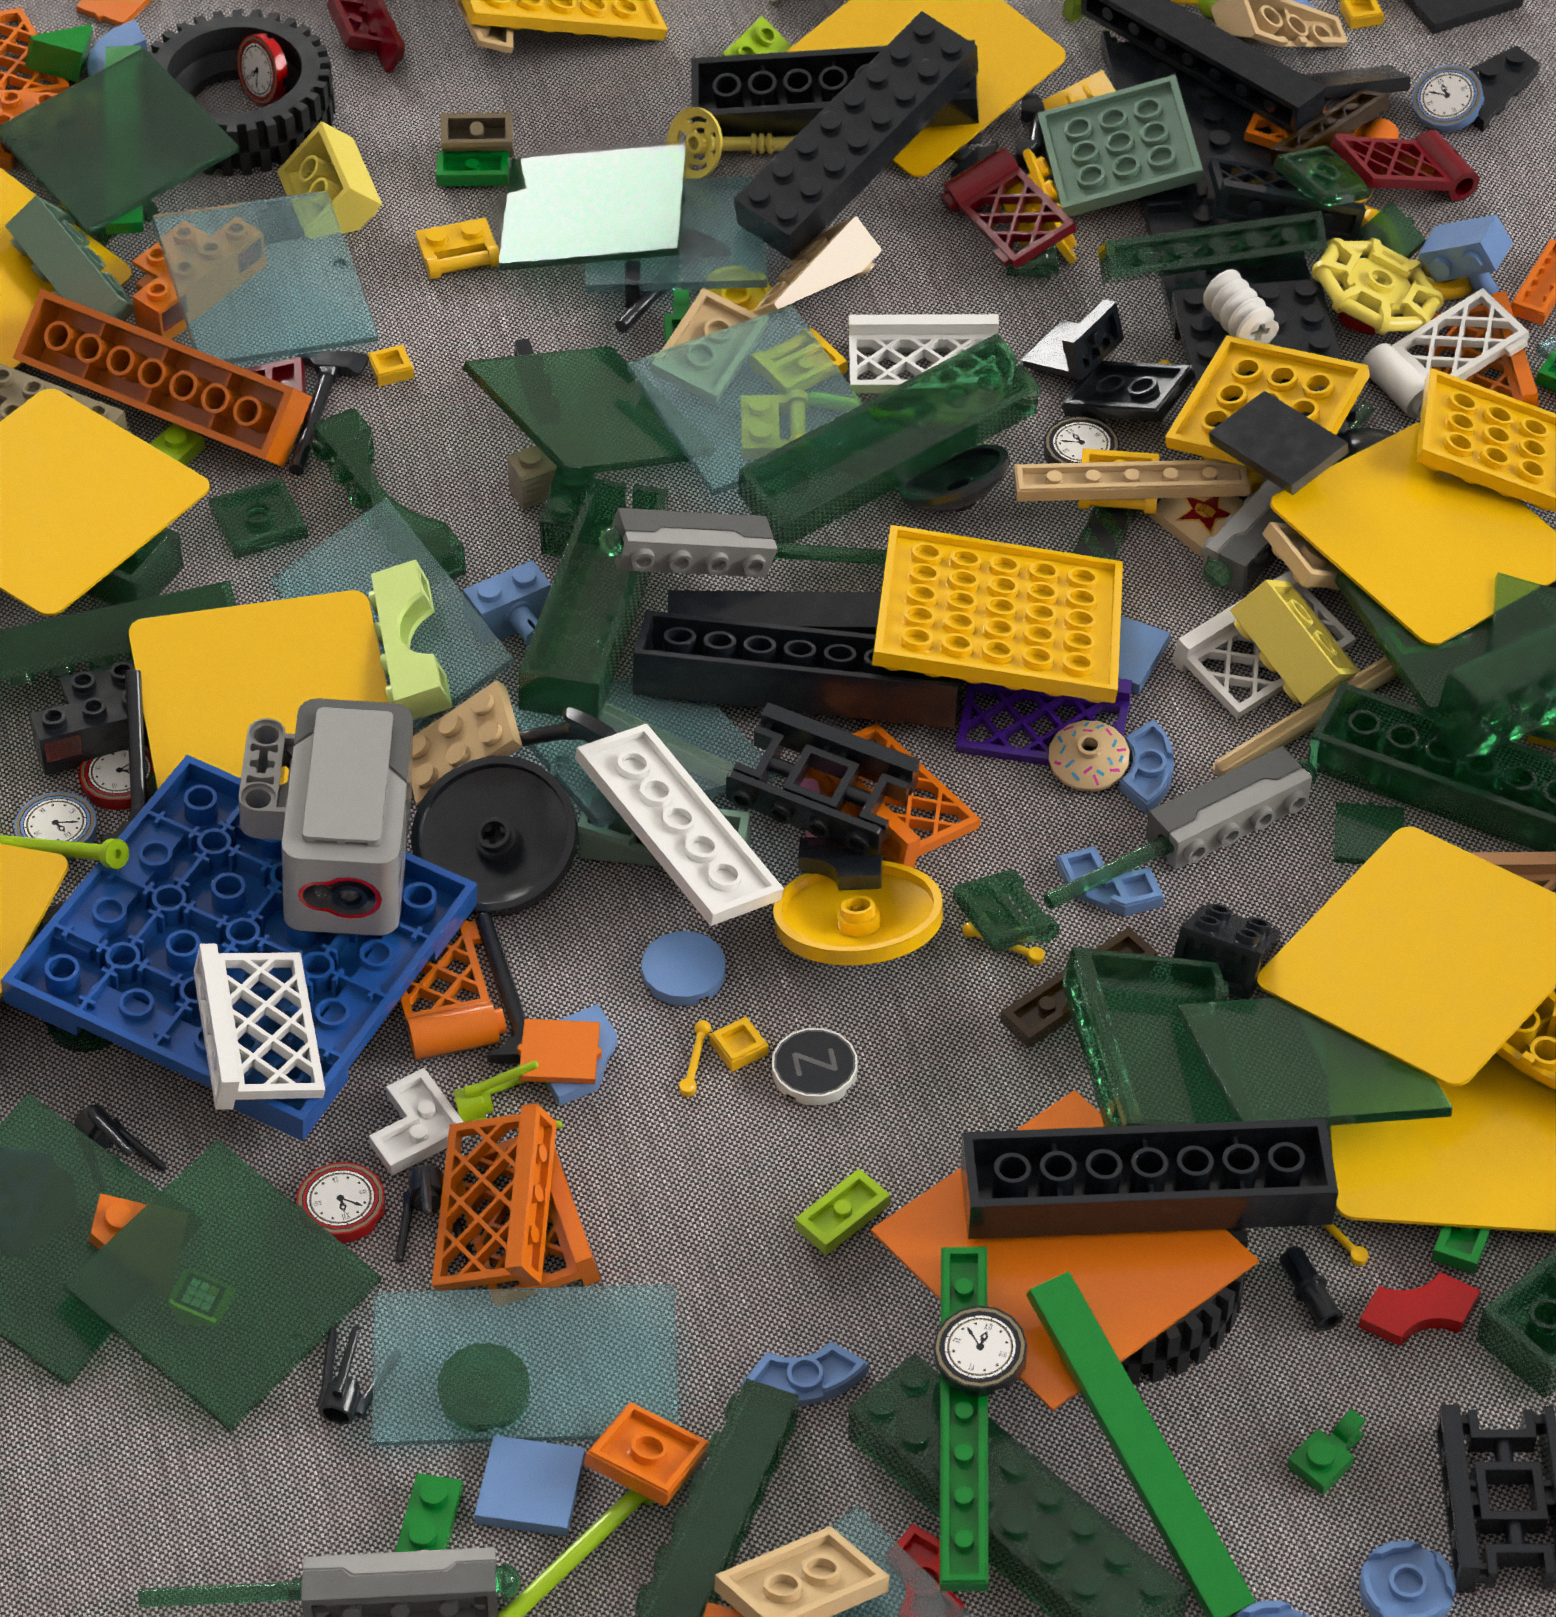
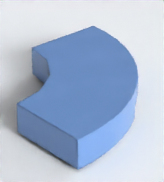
[87,20,147,88]
[1119,719,1174,814]
[741,1341,869,1406]

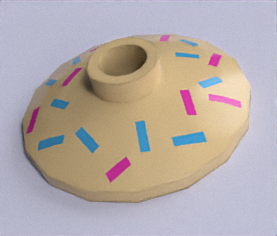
[1048,720,1130,792]

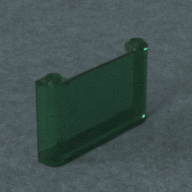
[1063,947,1272,1127]

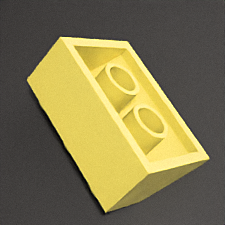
[277,121,382,241]
[1230,580,1360,705]

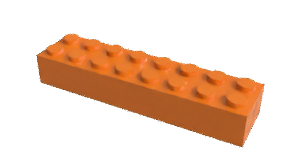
[13,288,312,467]

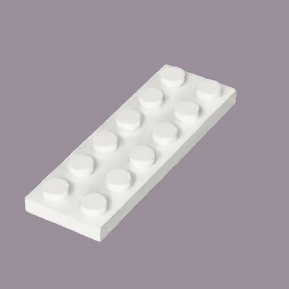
[575,723,784,926]

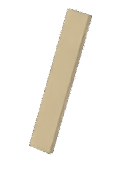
[1013,460,1250,502]

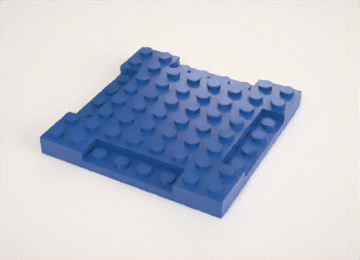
[1,755,477,1141]

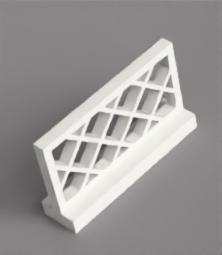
[849,314,1001,393]
[1171,570,1356,719]
[193,944,325,1110]

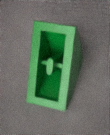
[26,24,93,82]

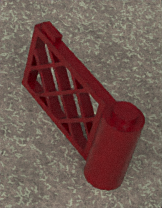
[1330,130,1480,202]
[940,147,1077,269]

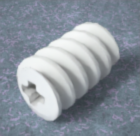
[1203,269,1279,344]

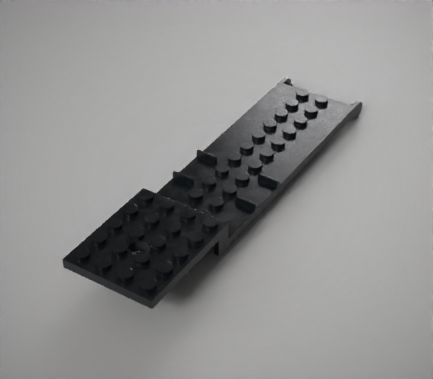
[1100,30,1357,427]

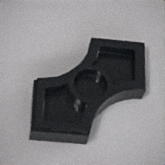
[798,837,883,890]

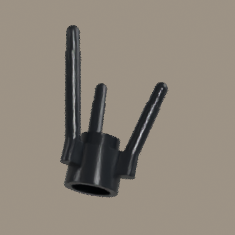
[74,1104,166,1194]
[395,1165,473,1263]
[316,1326,401,1425]

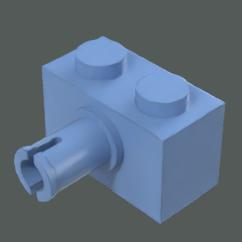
[1419,214,1513,295]
[463,560,554,648]

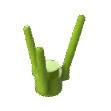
[453,1061,563,1129]

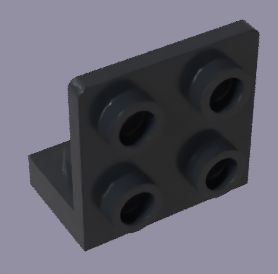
[1022,299,1124,380]
[1169,904,1281,1000]

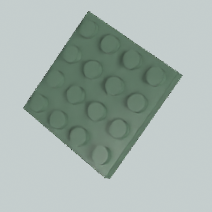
[1037,75,1205,217]

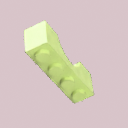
[369,559,453,720]

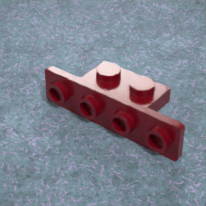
[326,0,405,73]

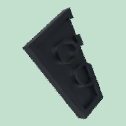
[1468,45,1540,132]

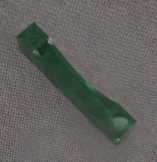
[312,407,466,589]

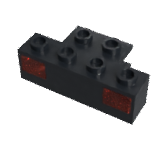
[29,659,150,775]

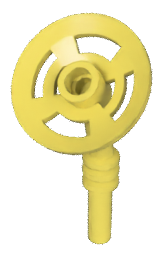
[667,107,795,180]

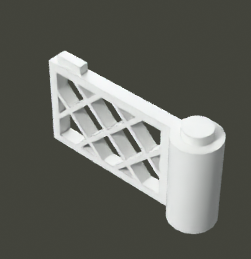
[1362,288,1529,418]

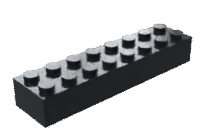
[734,11,979,261]
[691,40,979,137]
[632,610,962,729]
[960,1118,1338,1239]

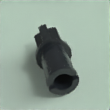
[1279,1246,1343,1331]

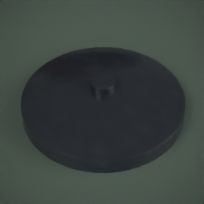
[411,756,579,917]

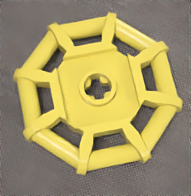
[1312,237,1443,335]

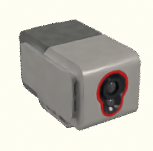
[239,698,413,935]

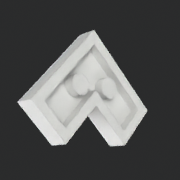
[369,1068,469,1176]

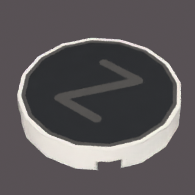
[772,1028,857,1105]

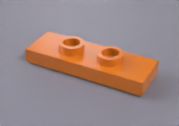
[1510,239,1556,326]

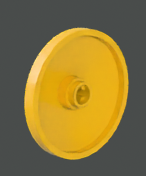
[773,861,943,966]

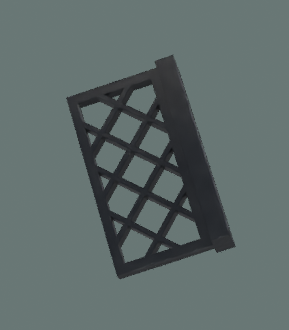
[1208,157,1366,241]

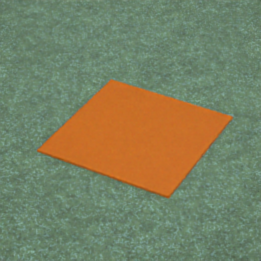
[871,1090,1259,1412]

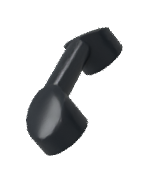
[1016,93,1045,168]

